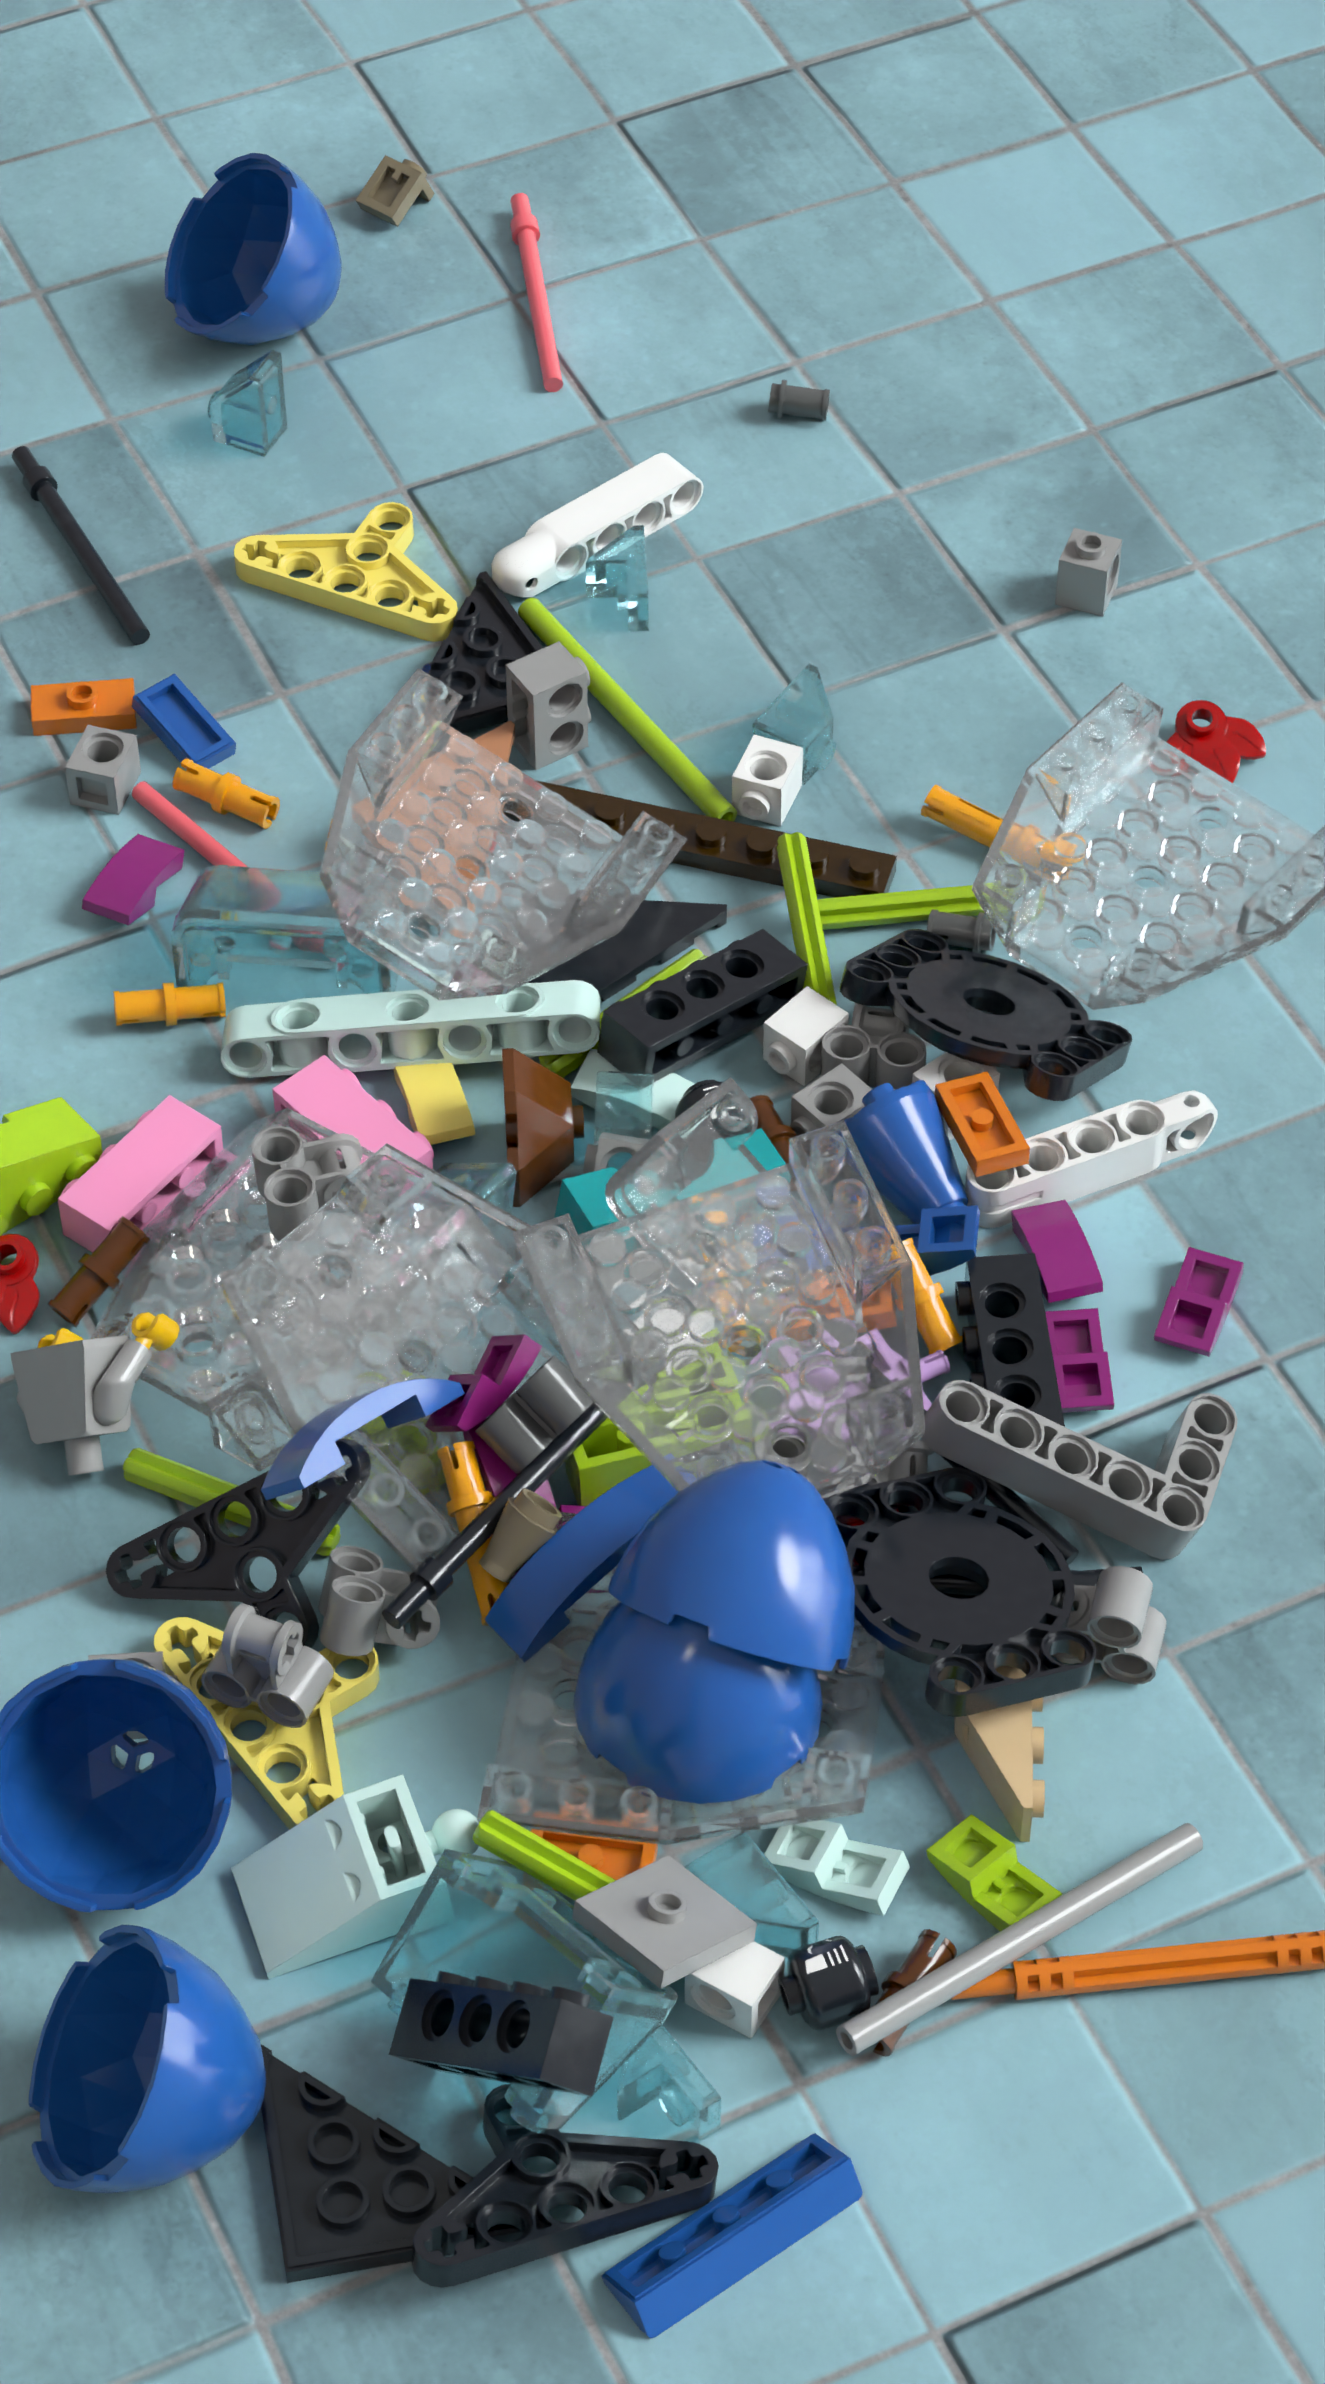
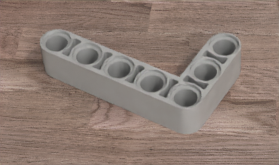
[919,1380,1238,1560]

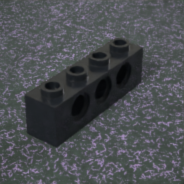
[597,929,808,1089]
[955,1253,1065,1427]
[389,1971,614,2097]

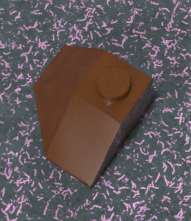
[502,1048,584,1207]

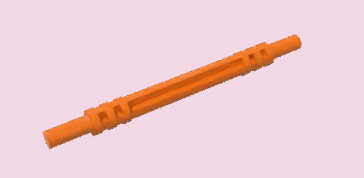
[951,1930,1325,2000]

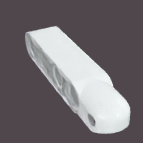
[491,453,704,597]
[965,1090,1218,1228]

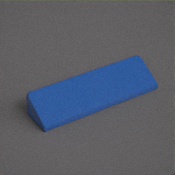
[601,2133,862,2338]

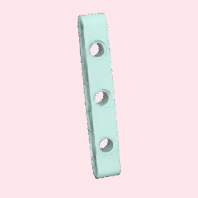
[221,980,600,1078]

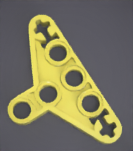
[234,502,458,642]
[154,1617,379,1830]

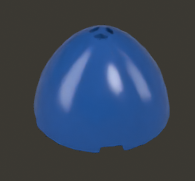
[165,153,342,345]
[608,1460,855,1671]
[573,1601,822,1804]
[0,1658,232,1913]
[29,1924,266,2193]

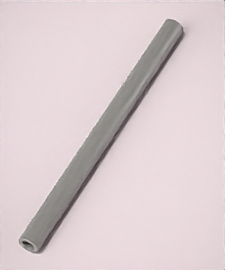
[836,1823,1203,2056]

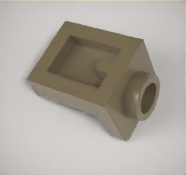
[356,155,435,227]

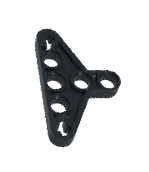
[106,1438,371,1648]
[411,2083,719,2288]

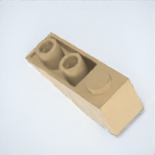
[954,1666,1045,1842]

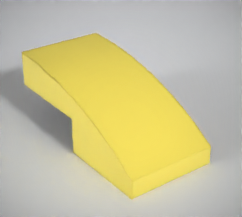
[393,1063,475,1145]

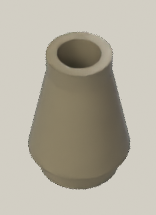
[479,1488,562,1583]

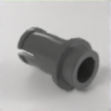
[768,380,830,421]
[926,909,997,954]

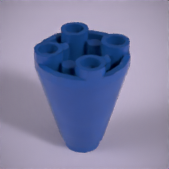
[829,1080,969,1224]

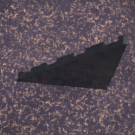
[392,571,543,752]
[511,894,727,1002]
[261,2044,523,2283]

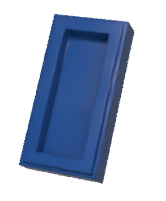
[132,673,236,769]

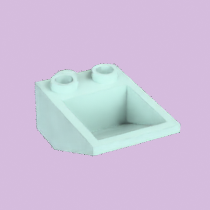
[231,1774,479,1979]

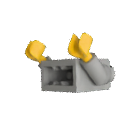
[10,1312,179,1476]

